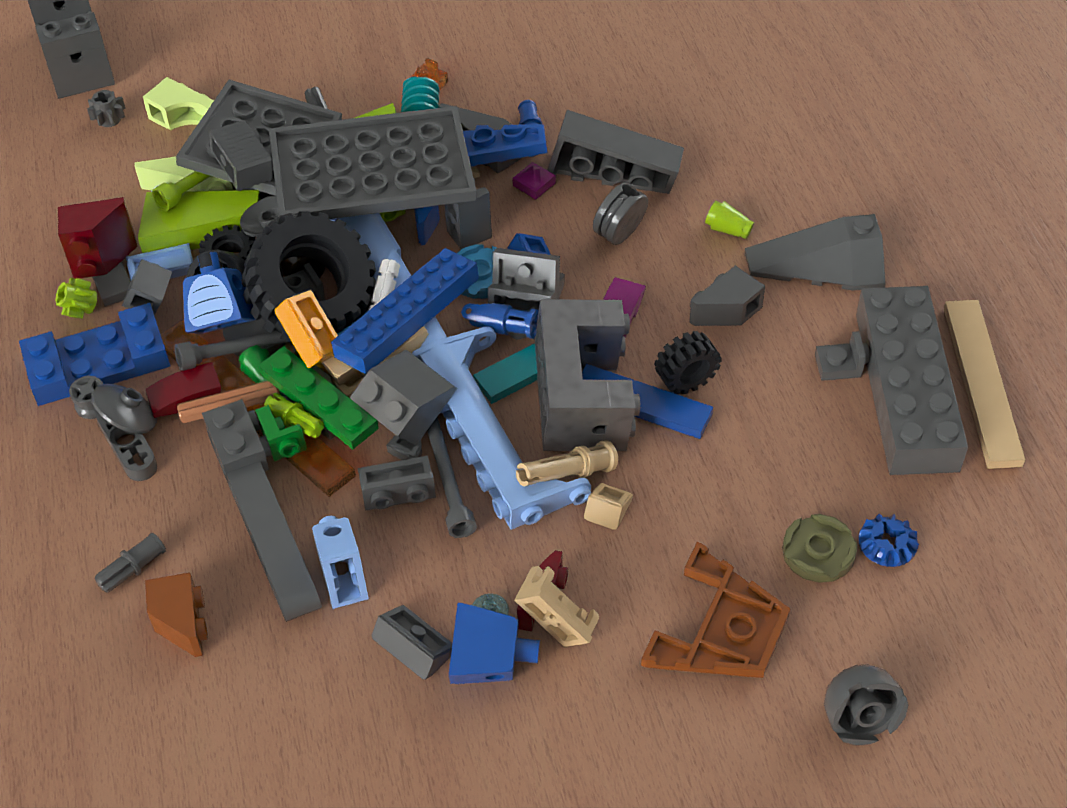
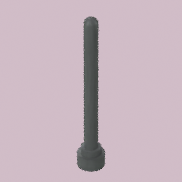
[175,331,292,371]
[427,416,477,538]

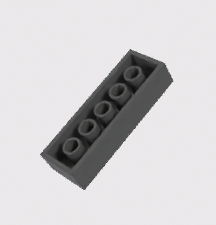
[856,286,968,475]

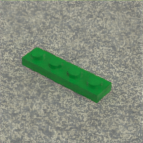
[258,346,379,450]

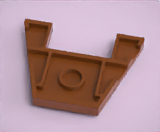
[641,542,790,678]

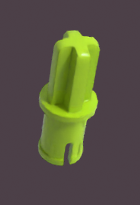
[264,393,324,438]

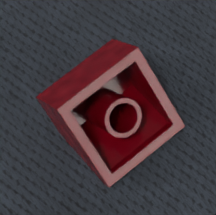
[58,197,138,279]

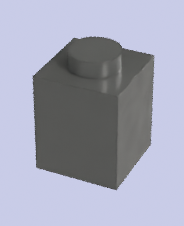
[122,259,172,315]

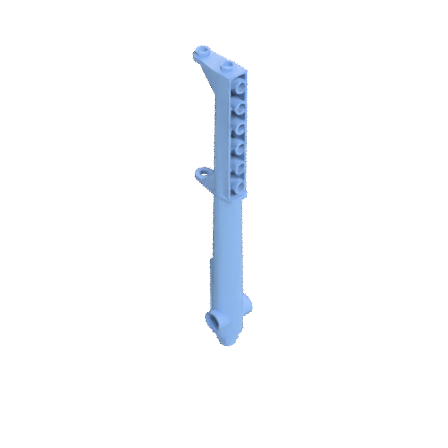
[330,213,592,530]

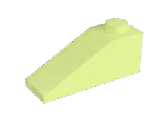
[135,157,234,191]

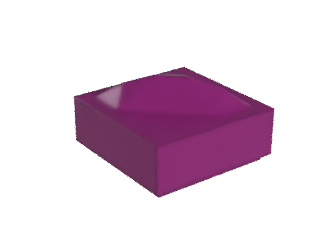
[512,162,556,200]

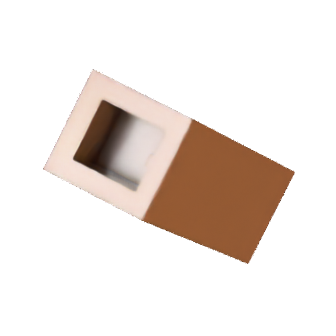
[145,572,208,657]

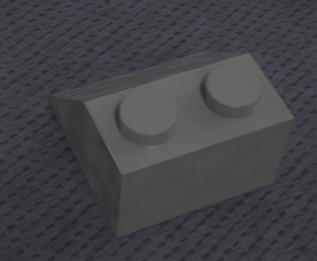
[350,350,457,445]

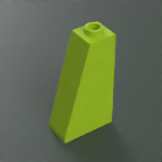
[138,190,261,253]

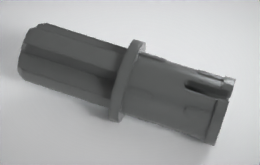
[95,533,166,593]

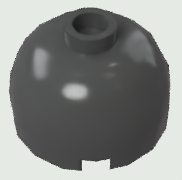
[824,664,908,746]

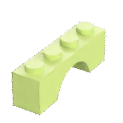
[143,77,214,130]

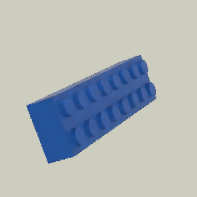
[331,248,479,374]

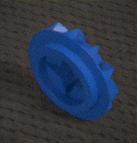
[858,514,919,567]

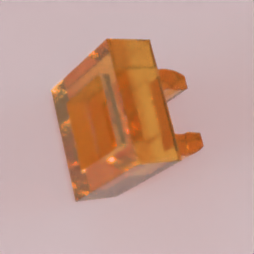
[411,58,448,90]

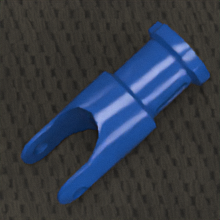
[461,303,539,339]

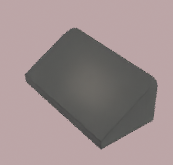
[372,605,453,680]

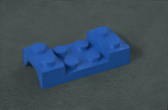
[19,303,171,406]

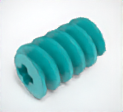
[401,76,440,112]

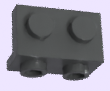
[202,399,272,474]
[358,456,436,511]

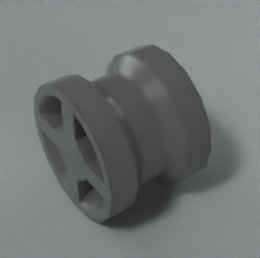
[69,376,103,419]

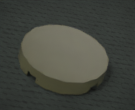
[782,514,858,583]

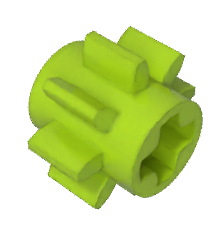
[56,278,97,319]

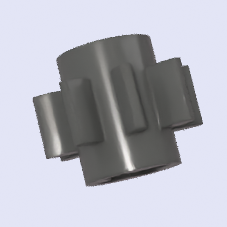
[87,90,126,127]

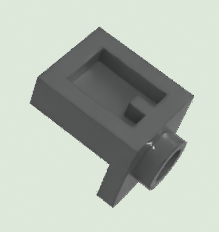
[815,331,869,381]

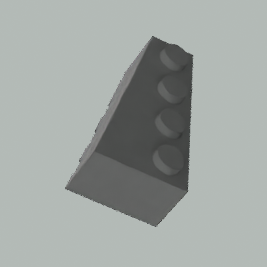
[547,110,684,194]

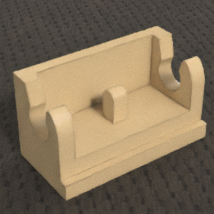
[514,566,599,647]

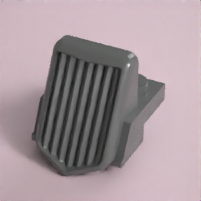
[488,248,565,340]

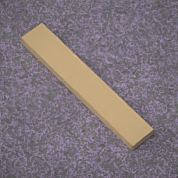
[944,300,1025,469]

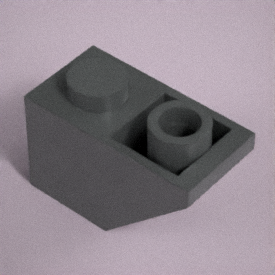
[689,265,765,326]

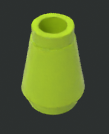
[705,201,754,239]

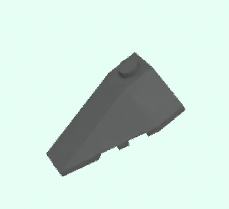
[744,214,886,291]

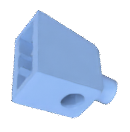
[312,516,369,609]

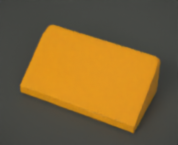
[275,290,338,368]

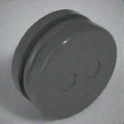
[593,183,649,245]

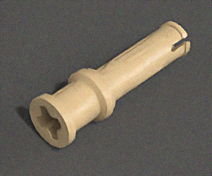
[516,440,618,486]

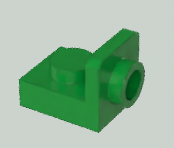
[255,405,307,461]

